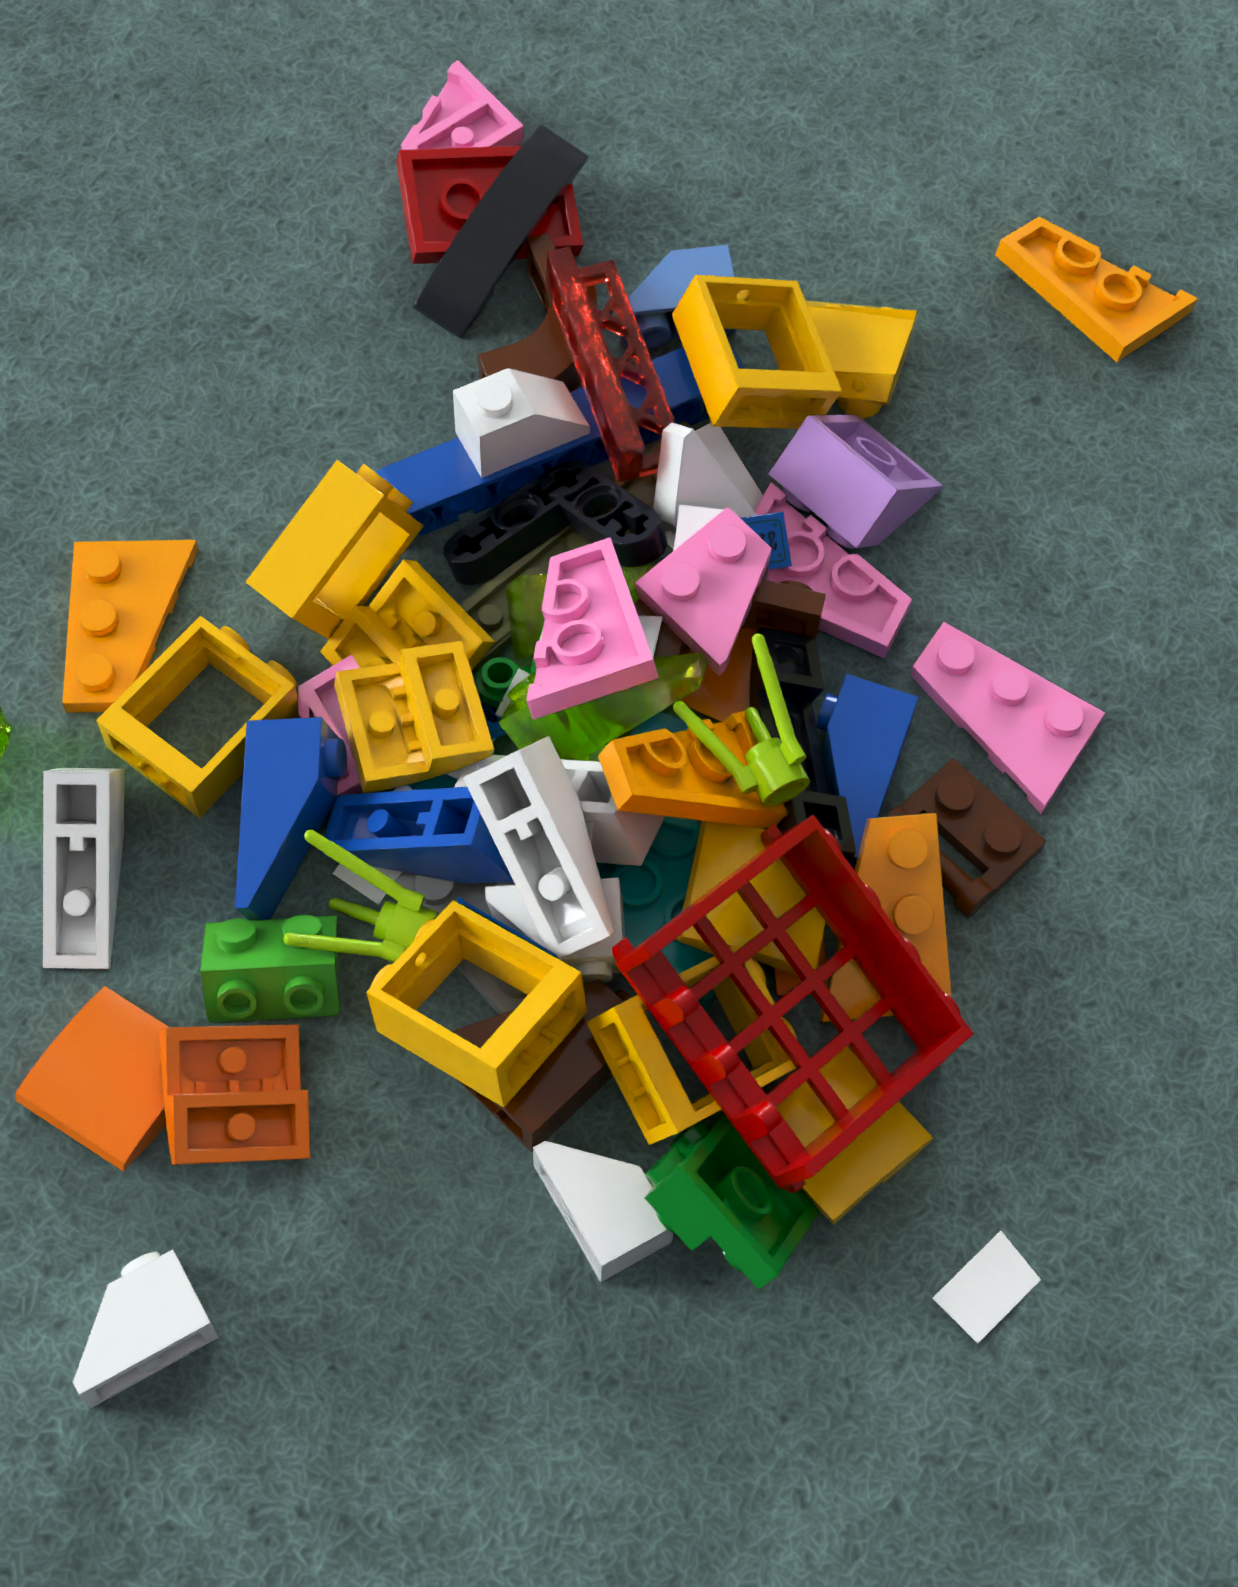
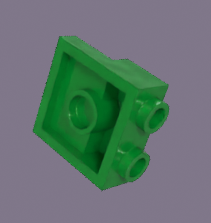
[644,1113,820,1290]

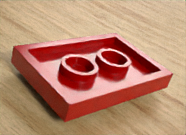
[396,145,583,264]

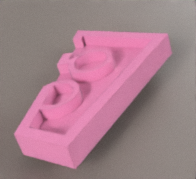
[910,622,1105,815]

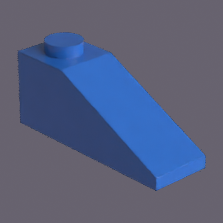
[816,674,919,870]
[235,717,347,920]
[319,787,514,884]

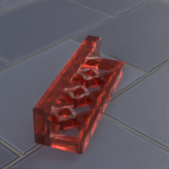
[546,247,676,483]

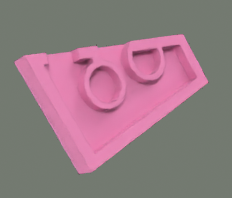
[754,482,912,659]
[526,538,659,720]

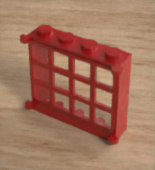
[612,814,974,1193]

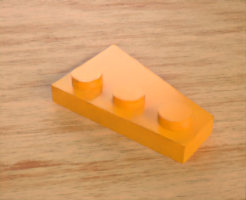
[995,217,1198,362]
[62,540,199,713]
[598,711,788,828]
[819,813,952,1022]

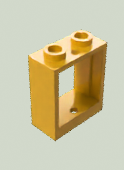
[672,275,842,429]
[246,460,423,639]
[96,616,298,818]
[366,900,587,1108]
[586,941,797,1145]

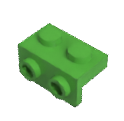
[200,915,340,1023]

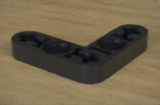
[443,461,667,585]

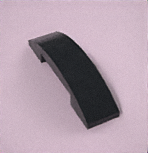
[413,124,588,339]
[750,627,856,859]

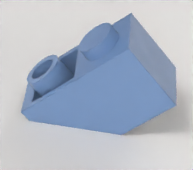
[621,245,736,348]

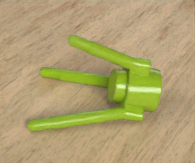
[673,633,810,807]
[283,829,440,962]

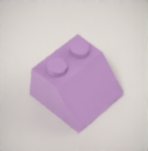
[769,415,943,549]

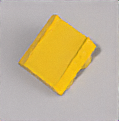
[777,301,919,418]

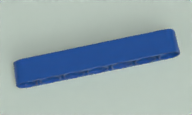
[376,340,746,536]

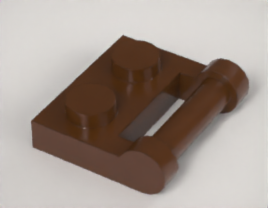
[884,758,1046,918]

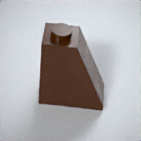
[451,979,646,1153]

